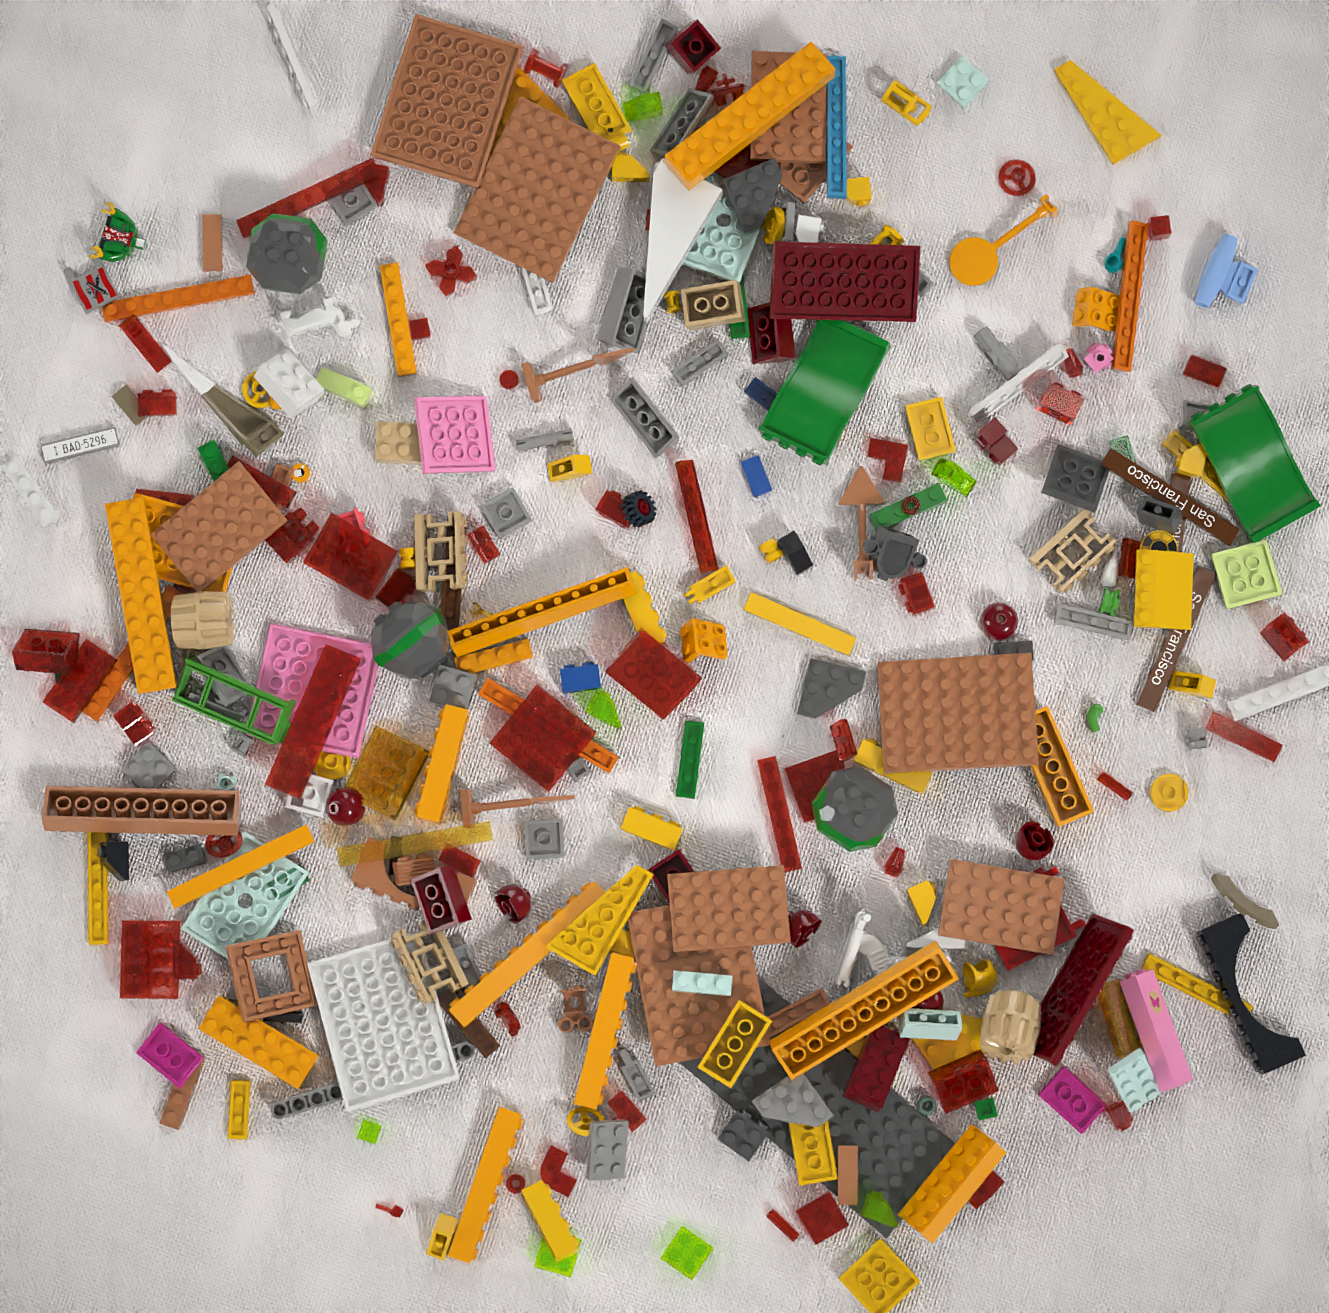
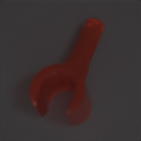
[375,1203,404,1217]

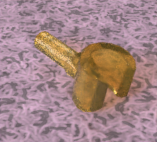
[469,602,493,616]

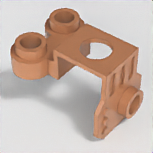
[558,985,593,1033]

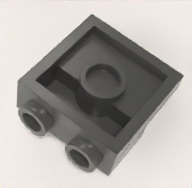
[717,1107,771,1161]

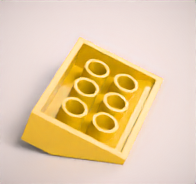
[1133,550,1194,630]

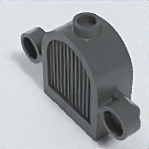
[862,525,927,581]

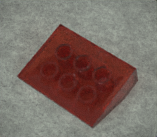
[303,513,398,602]
[604,627,702,720]
[120,920,181,999]

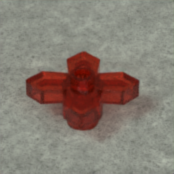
[425,246,477,297]

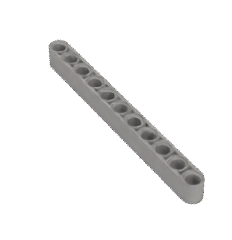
[271,1042,476,1119]

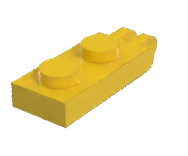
[684,565,736,604]

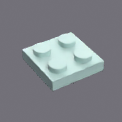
[936,56,990,109]

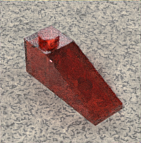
[118,314,172,373]

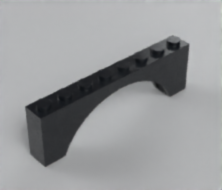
[1196,913,1306,1075]

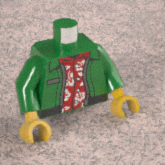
[89,202,146,262]

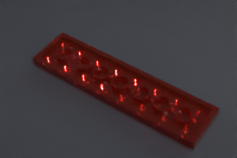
[265,644,362,800]

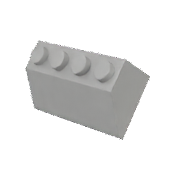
[597,268,647,354]

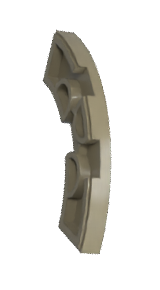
[1211,874,1279,929]

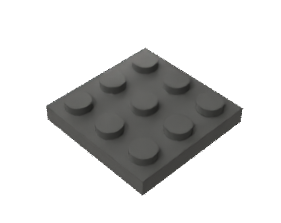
[1041,444,1109,513]

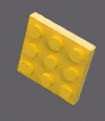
[838,1238,921,1313]

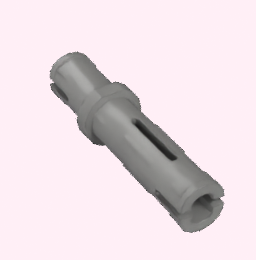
[516,428,574,452]

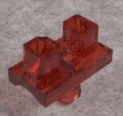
[709,73,745,106]
[467,525,501,565]

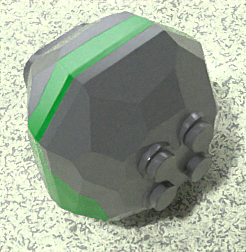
[246,213,328,294]
[371,601,450,680]
[812,766,898,852]

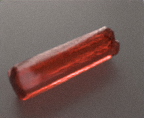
[1097,772,1133,800]
[766,1209,799,1241]

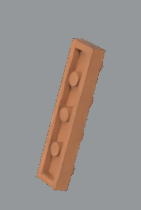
[767,988,831,1038]
[159,1055,205,1130]

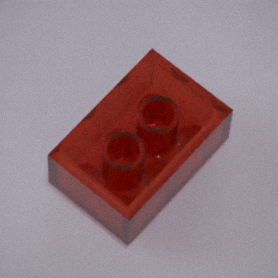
[927,1049,999,1114]

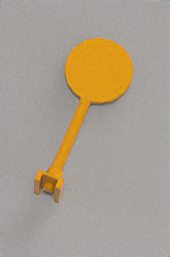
[949,194,1058,286]

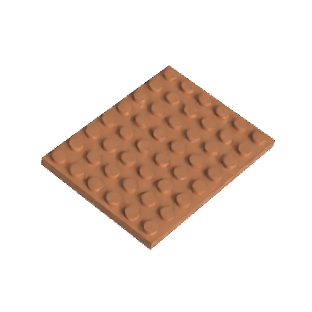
[370,14,524,188]
[453,96,622,283]
[878,653,1039,774]
[628,905,770,1067]

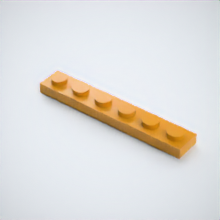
[379,262,417,377]

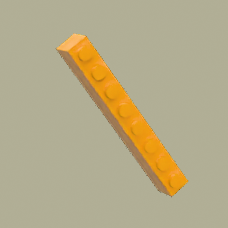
[574,951,637,1110]
[448,1107,524,1264]

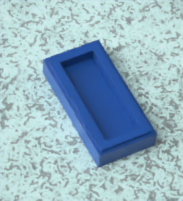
[741,455,772,498]

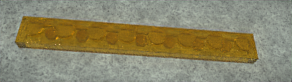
[337,821,493,867]

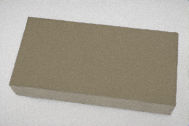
[111,385,151,426]

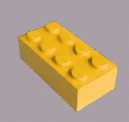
[697,1000,772,1088]

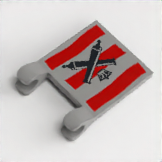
[64,253,120,314]

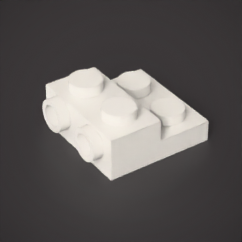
[283,770,334,818]

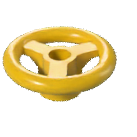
[242,371,270,408]
[566,1106,605,1136]

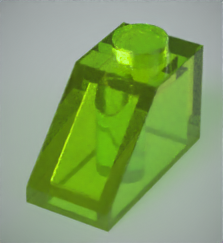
[622,92,663,122]
[931,458,976,497]
[585,690,622,730]
[859,1190,898,1228]

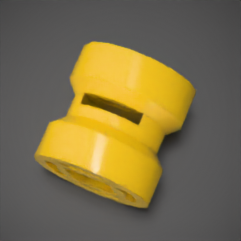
[758,538,784,564]
[399,548,416,569]

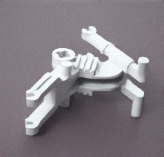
[835,908,951,987]

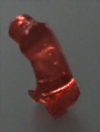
[495,1002,521,1036]

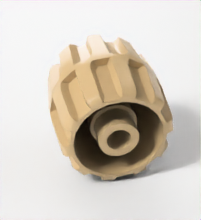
[171,592,235,649]
[980,990,1041,1064]

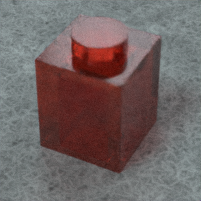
[1147,215,1172,241]

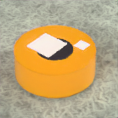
[292,463,310,483]

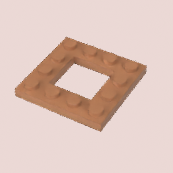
[225,930,317,1023]

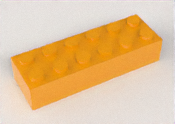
[414,704,470,825]
[1029,705,1094,828]
[198,995,320,1089]
[898,1124,1007,1244]

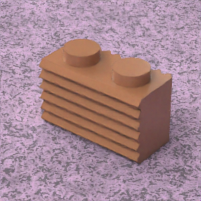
[392,853,435,886]

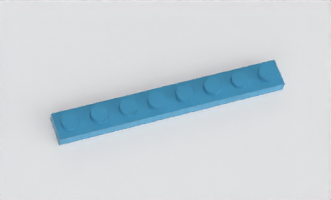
[826,55,847,199]

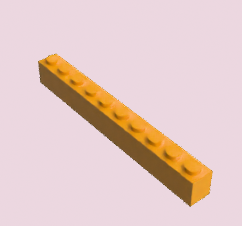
[447,567,638,657]
[449,881,605,1028]

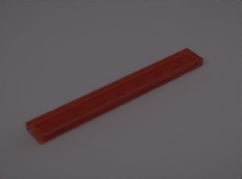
[236,158,381,239]

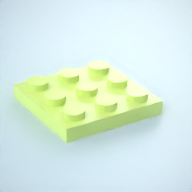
[1210,539,1282,610]

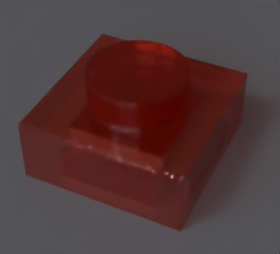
[409,318,431,341]

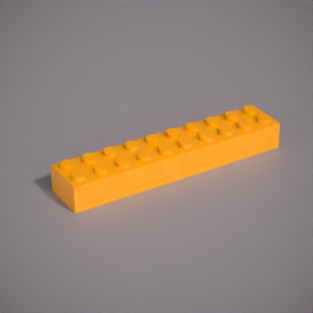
[665,41,836,191]
[105,497,177,694]
[770,940,959,1080]

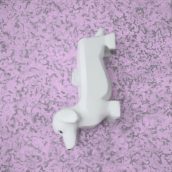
[277,297,361,338]

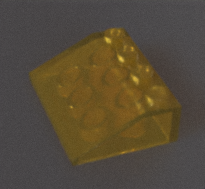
[344,726,429,821]
[1098,978,1143,1060]

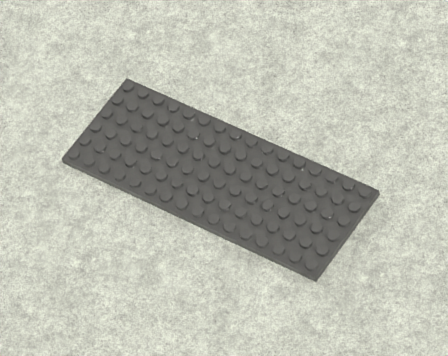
[648,976,955,1238]

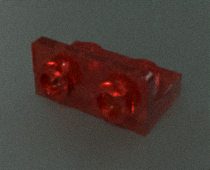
[137,389,178,417]

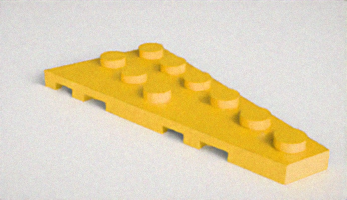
[1054,60,1162,165]
[545,865,653,975]

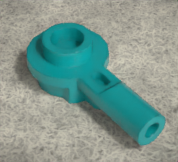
[1104,237,1126,273]

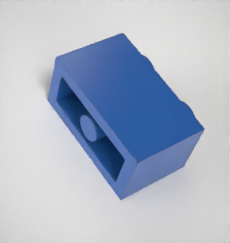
[560,662,601,694]

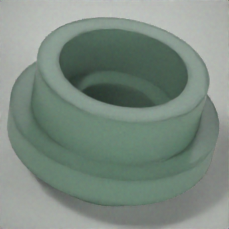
[917,1096,937,1115]

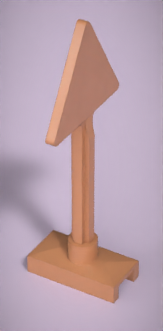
[521,347,635,403]
[839,466,885,580]
[460,789,575,829]

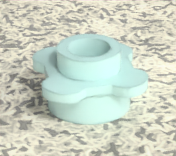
[215,773,237,790]

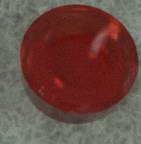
[499,370,519,390]

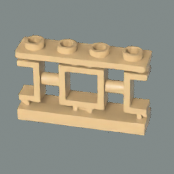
[1028,509,1116,594]
[414,511,468,593]
[390,920,469,1006]

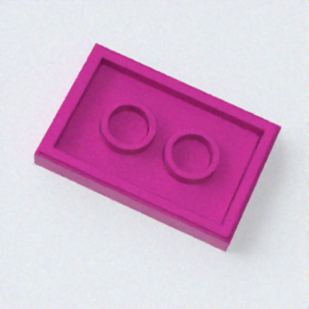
[136,1022,204,1088]
[1038,1066,1107,1134]

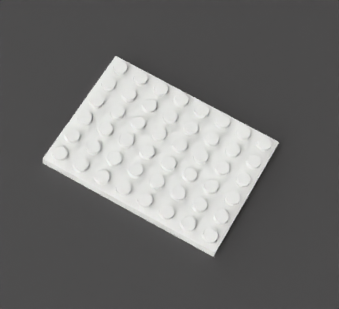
[307,931,460,1113]

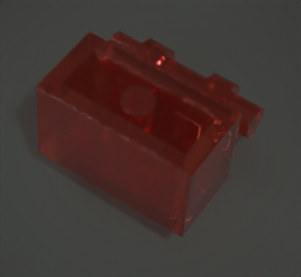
[1260,613,1310,662]

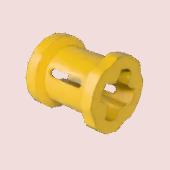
[663,290,683,313]

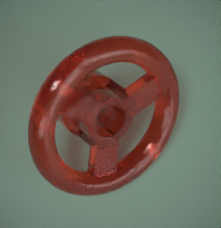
[998,159,1036,196]
[205,831,243,858]

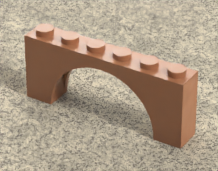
[351,837,477,911]

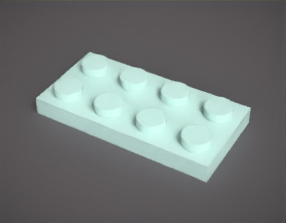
[1107,1048,1161,1114]

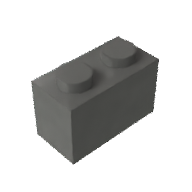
[1137,496,1182,534]

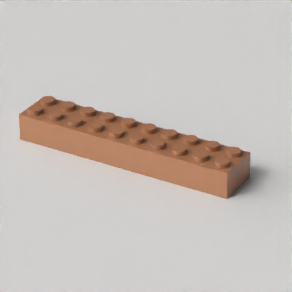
[42,786,241,836]

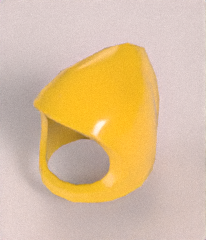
[962,958,998,998]

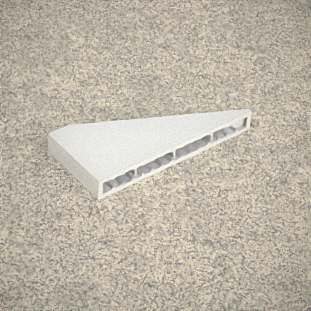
[643,158,723,323]

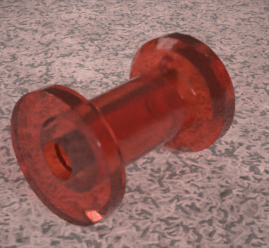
[523,48,569,89]

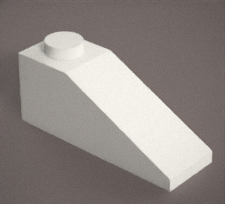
[905,928,965,949]

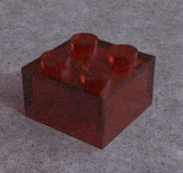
[1036,382,1084,426]
[795,1190,849,1245]

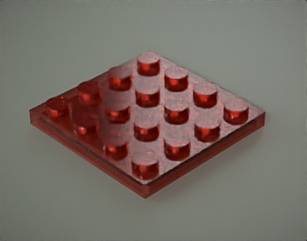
[489,684,597,792]

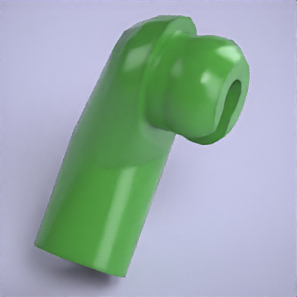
[1086,704,1103,733]

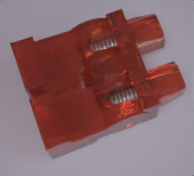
[265,507,320,565]

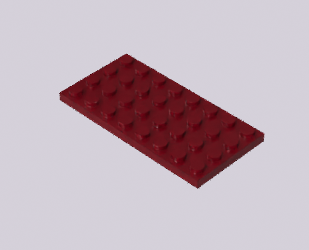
[769,241,921,322]
[1032,913,1135,1066]

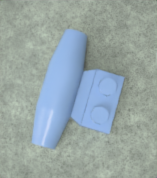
[1195,234,1258,308]

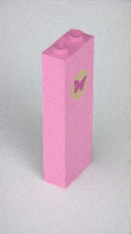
[1119,968,1193,1092]

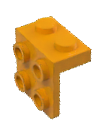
[1072,287,1119,332]
[680,618,728,663]

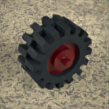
[621,490,657,528]

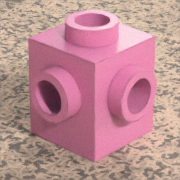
[1082,342,1113,373]

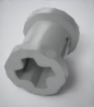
[230,733,254,758]

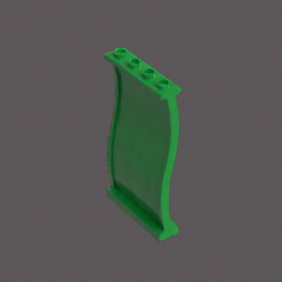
[758,320,891,466]
[1187,384,1321,543]

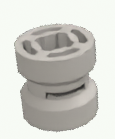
[1187,728,1208,749]

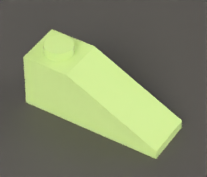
[316,367,373,409]

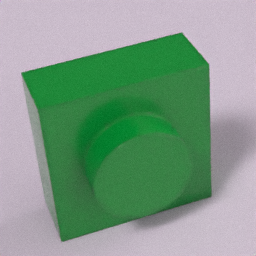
[974,1097,998,1121]

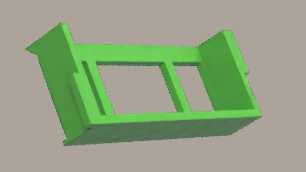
[172,654,296,745]

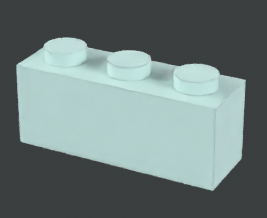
[672,971,732,996]
[898,1008,962,1040]

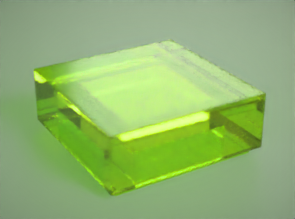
[357,1120,382,1145]

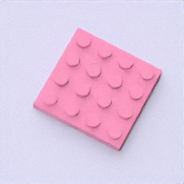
[414,396,495,474]

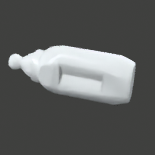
[1101,552,1119,588]

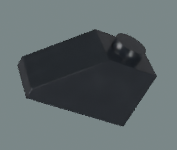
[777,530,813,575]
[98,841,129,881]

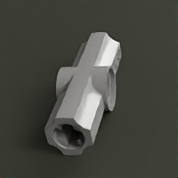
[973,326,1021,381]

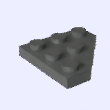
[723,158,783,233]
[797,658,866,719]

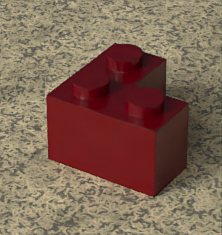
[975,417,1018,467]

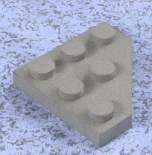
[752,1073,833,1128]

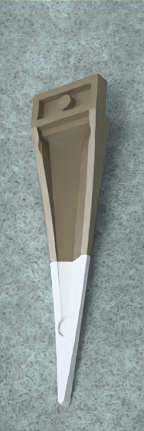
[161,344,284,457]

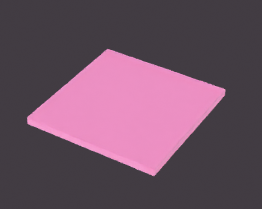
[245,623,379,758]

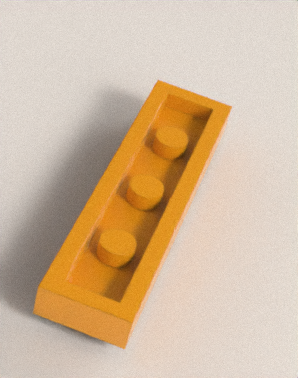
[454,639,533,673]

